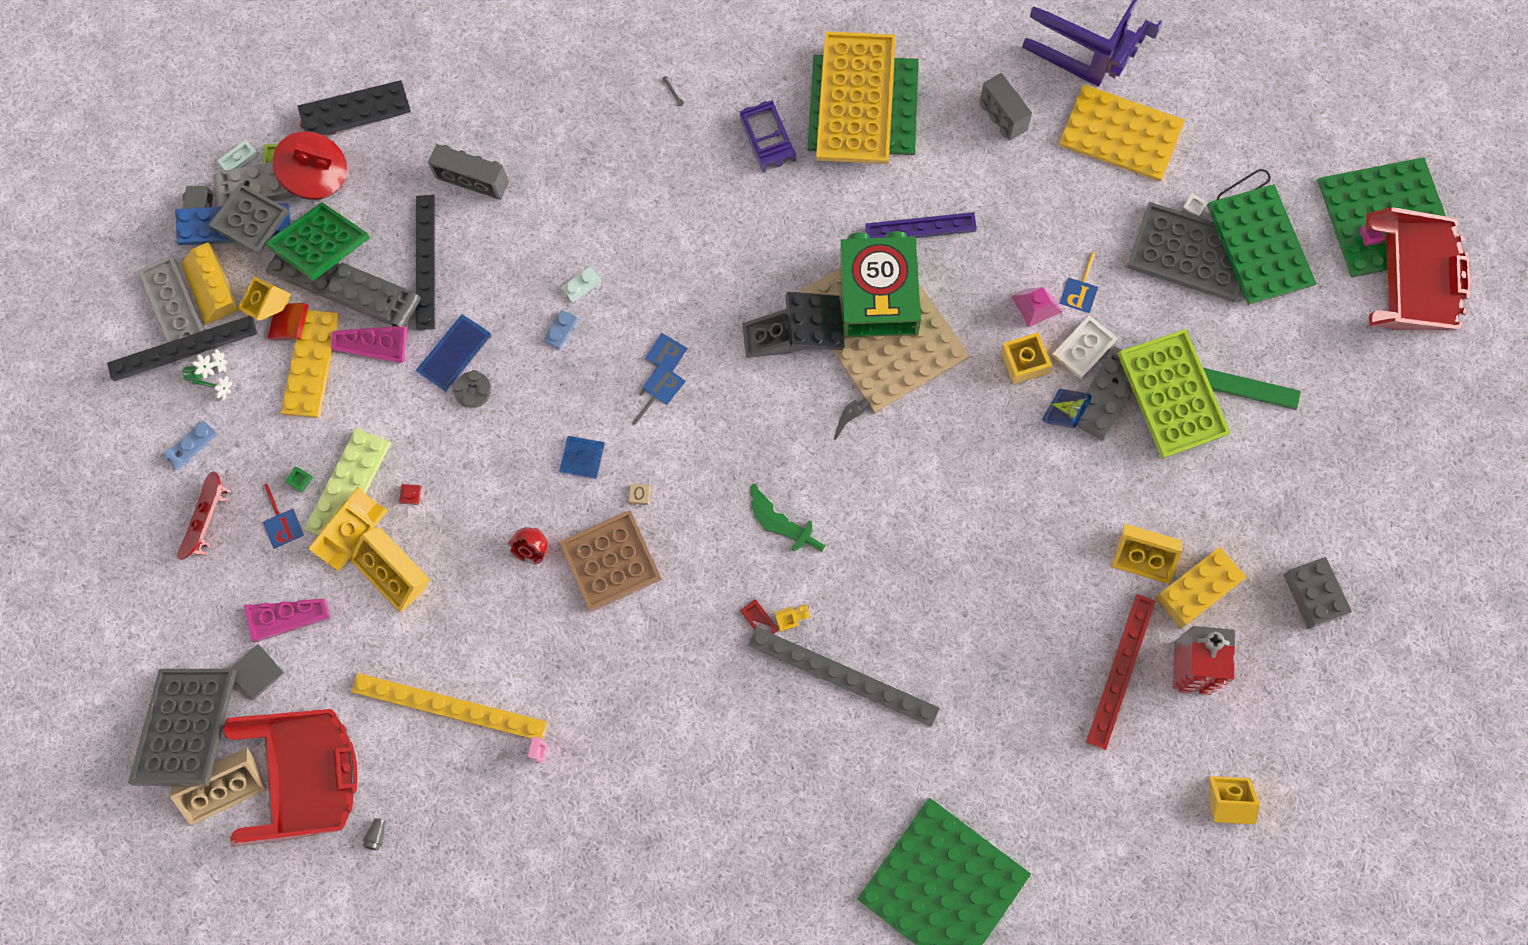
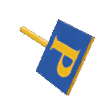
[1059,251,1098,314]

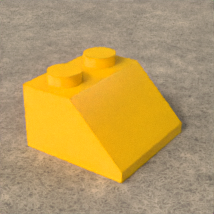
[238,276,291,321]
[1209,776,1260,824]

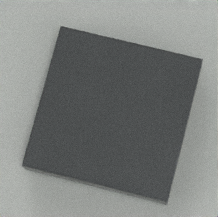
[230,644,284,700]

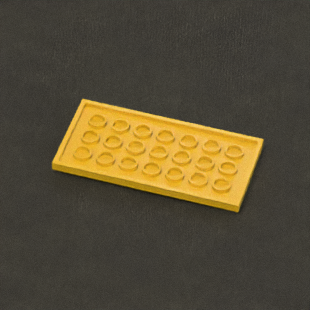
[816,31,896,164]

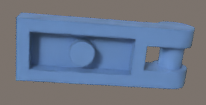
[164,420,217,470]

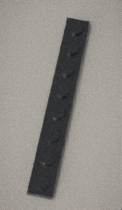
[416,194,435,330]
[107,315,258,381]

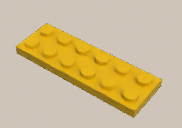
[281,310,340,418]

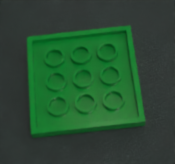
[265,202,370,281]

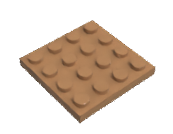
[560,510,662,612]

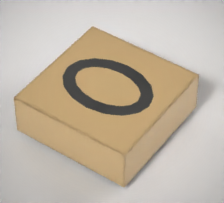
[629,484,650,505]

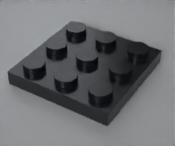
[785,291,845,350]

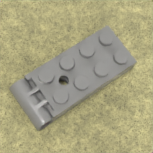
[213,162,297,207]

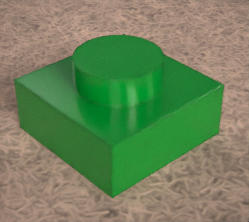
[285,466,313,493]

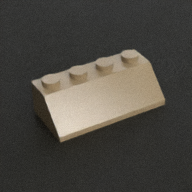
[170,748,266,826]

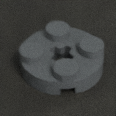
[453,370,491,408]

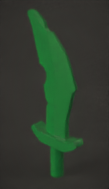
[750,484,826,552]

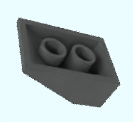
[742,309,805,358]

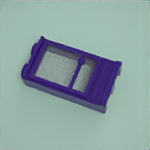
[740,100,796,172]

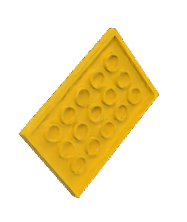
[1059,84,1185,181]

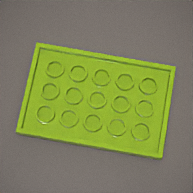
[1117,329,1231,459]

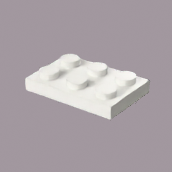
[1052,315,1118,380]

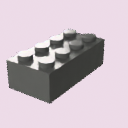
[428,144,509,200]

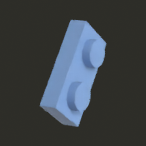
[543,310,578,350]

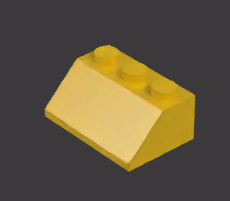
[1112,523,1182,584]

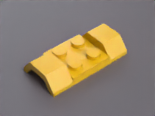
[308,487,388,571]

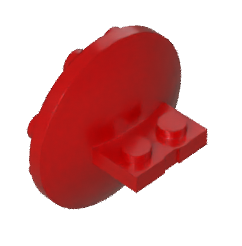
[272,131,347,200]

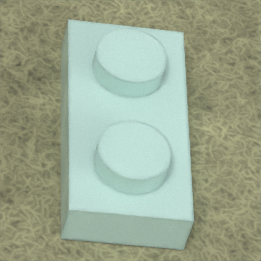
[217,140,258,171]
[561,267,602,303]

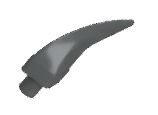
[834,399,869,440]

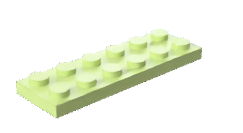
[304,428,391,536]

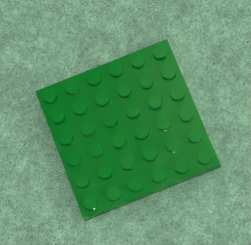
[808,54,919,155]
[1317,157,1446,278]
[857,797,1031,945]

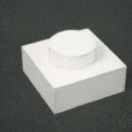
[1182,193,1208,217]

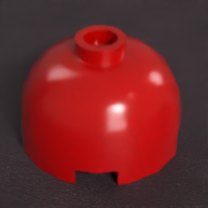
[508,527,548,565]

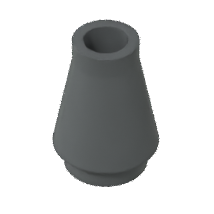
[362,818,386,851]

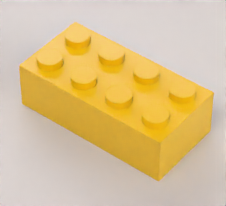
[1155,547,1247,629]

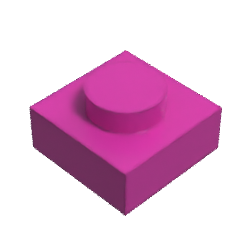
[1359,226,1386,246]

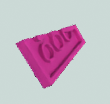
[244,598,330,643]

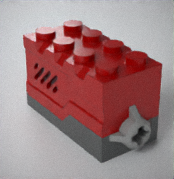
[1173,626,1235,695]

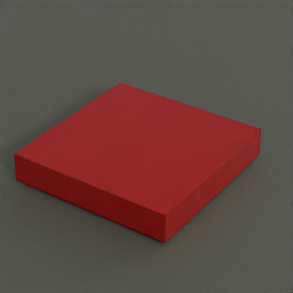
[267,303,309,340]

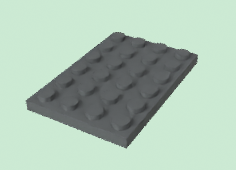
[1127,202,1240,302]
[128,669,237,786]

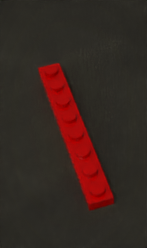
[1086,594,1156,750]

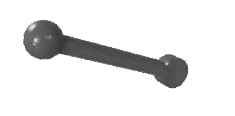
[662,76,684,106]

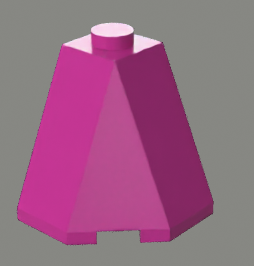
[1011,287,1062,327]

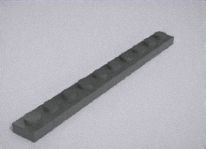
[748,626,939,727]

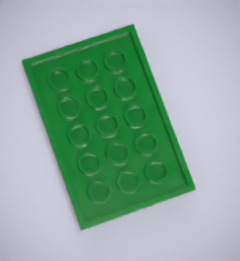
[1207,184,1317,305]

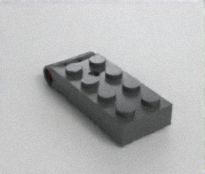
[1069,346,1132,441]

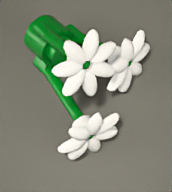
[182,349,232,400]

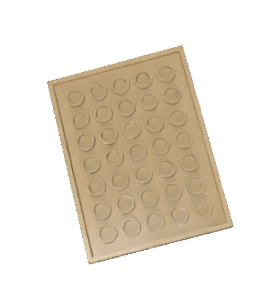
[799,268,970,413]

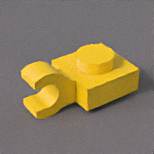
[774,604,811,632]

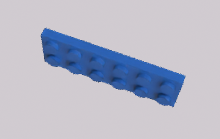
[175,203,291,246]

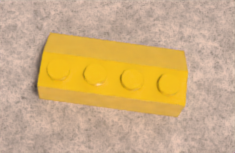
[181,242,239,325]
[350,527,430,613]

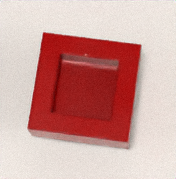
[399,484,422,505]

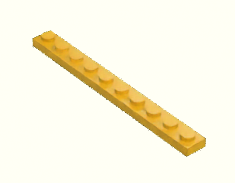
[351,673,547,740]

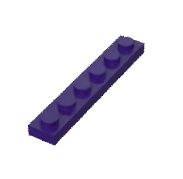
[865,212,977,238]

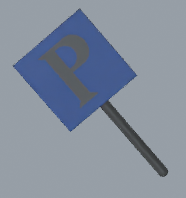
[639,333,688,396]
[633,363,686,425]

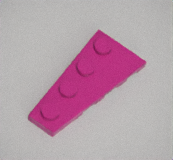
[331,326,407,363]

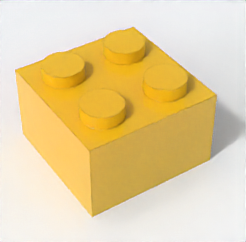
[1000,332,1052,385]

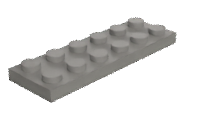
[138,255,205,363]

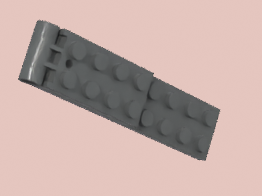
[265,254,421,326]

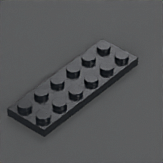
[297,80,411,135]

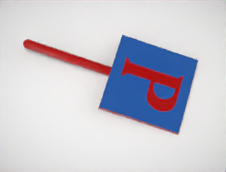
[263,483,304,549]

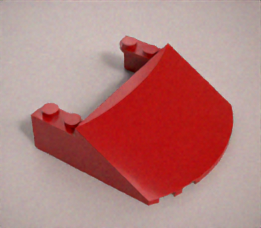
[1366,207,1470,330]
[223,709,358,847]

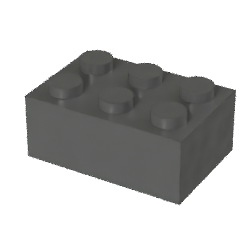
[979,73,1032,140]
[1283,557,1352,629]

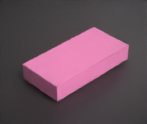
[528,737,547,763]

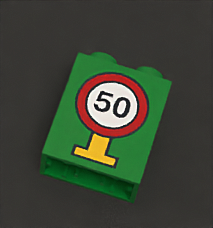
[840,231,921,337]

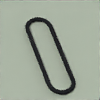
[1217,169,1271,200]

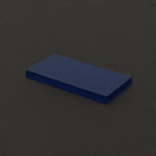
[416,314,492,392]

